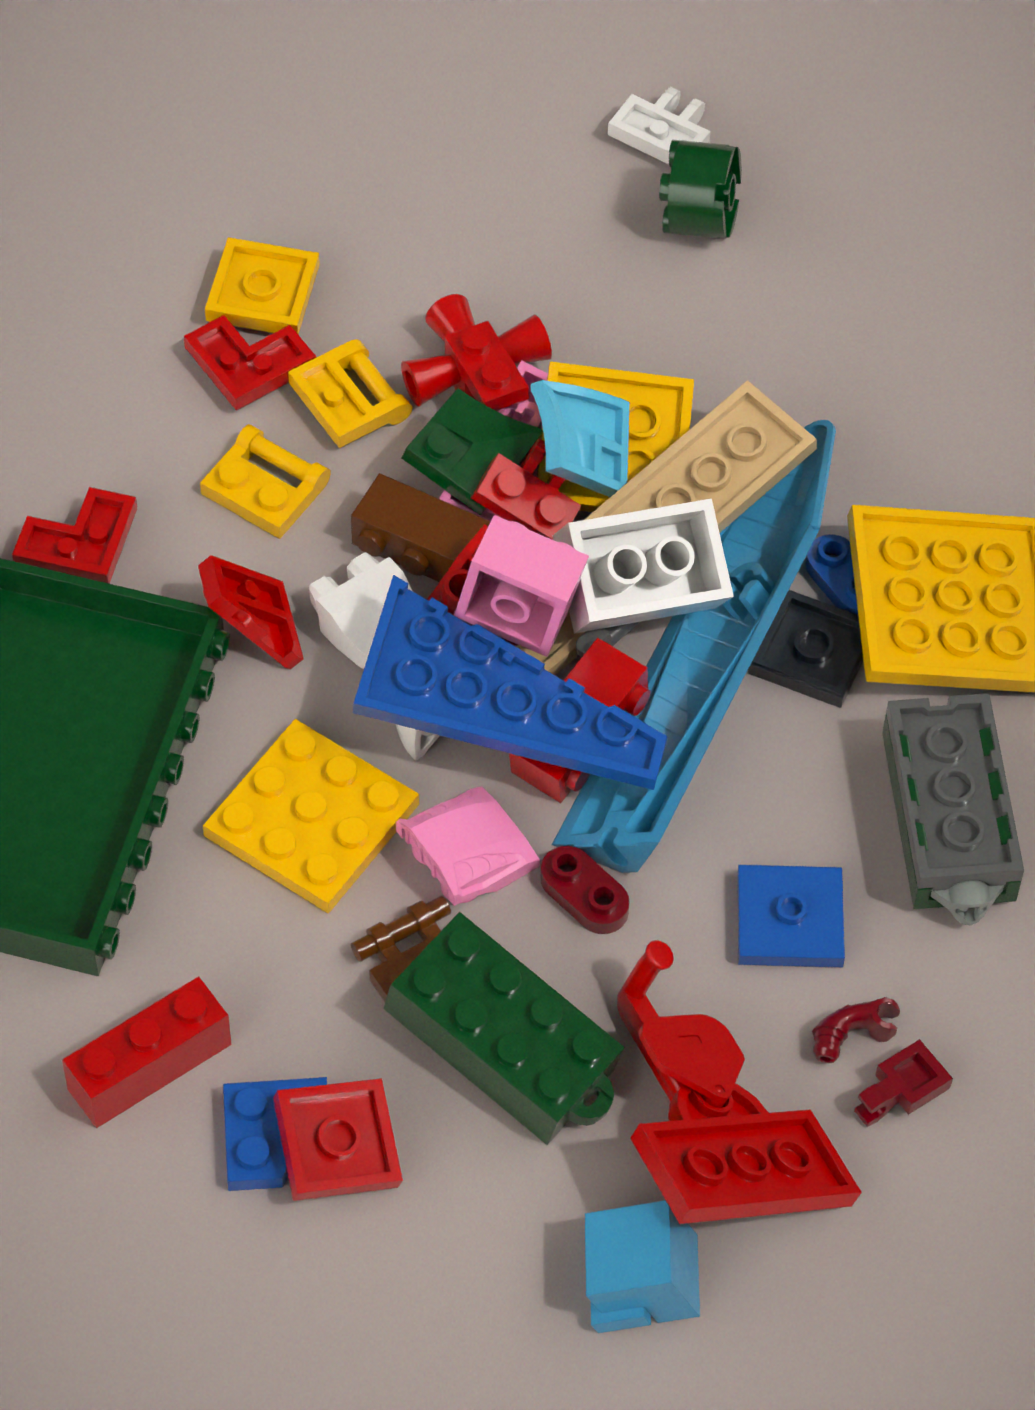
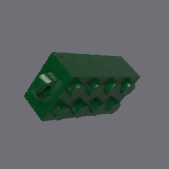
[383,911,625,1145]

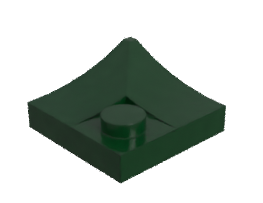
[401,388,543,516]

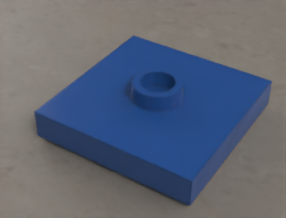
[737,865,845,967]

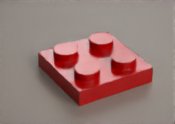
[273,1078,403,1201]

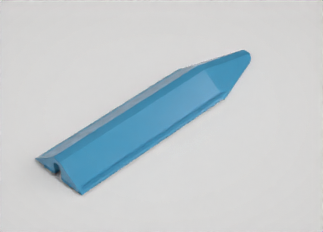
[552,420,836,873]

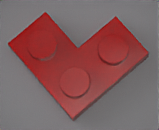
[184,315,316,411]
[12,487,137,584]

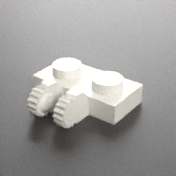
[608,87,711,164]

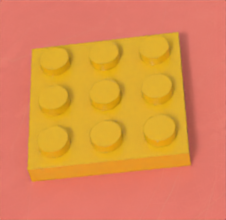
[537,361,694,512]
[203,719,419,914]

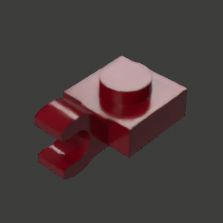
[854,1039,953,1127]

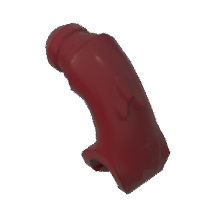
[812,997,900,1063]

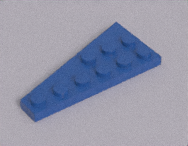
[353,575,668,790]

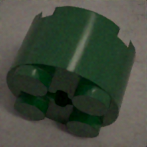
[659,139,742,238]

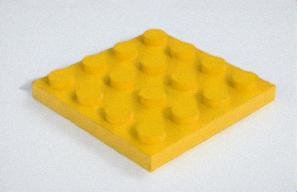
[847,505,1035,693]

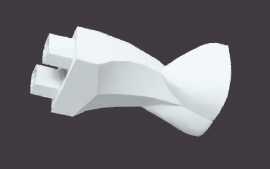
[309,552,440,761]

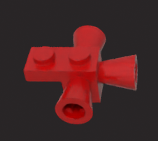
[401,294,552,411]

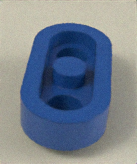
[806,534,858,615]

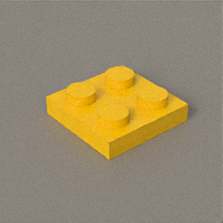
[205,237,320,335]

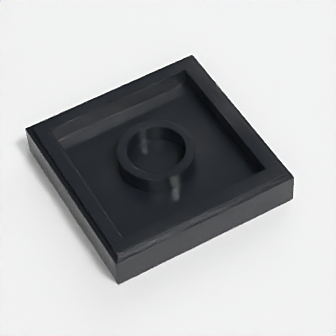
[748,590,863,708]

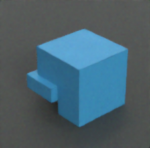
[585,1200,700,1333]

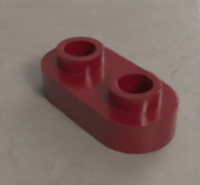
[540,846,629,934]

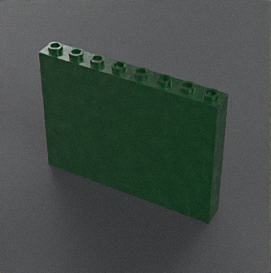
[0,558,230,976]

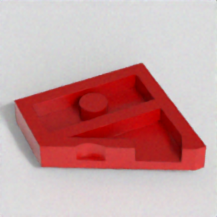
[198,555,304,669]

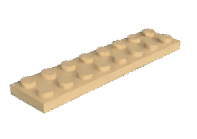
[517,380,817,675]

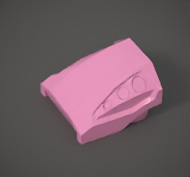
[396,786,540,906]

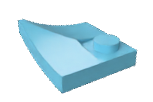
[531,380,630,497]

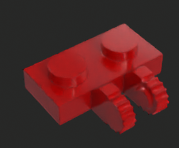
[471,438,581,540]

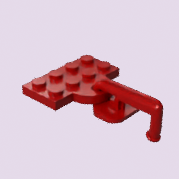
[617,940,862,1224]

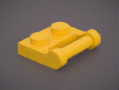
[288,339,413,448]
[200,424,331,539]

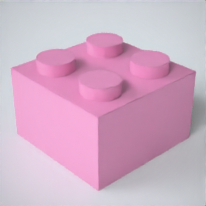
[454,515,589,657]

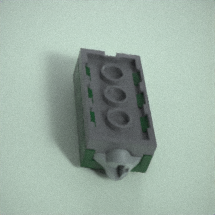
[882,693,1024,926]

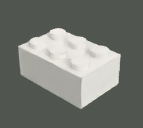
[553,499,734,633]

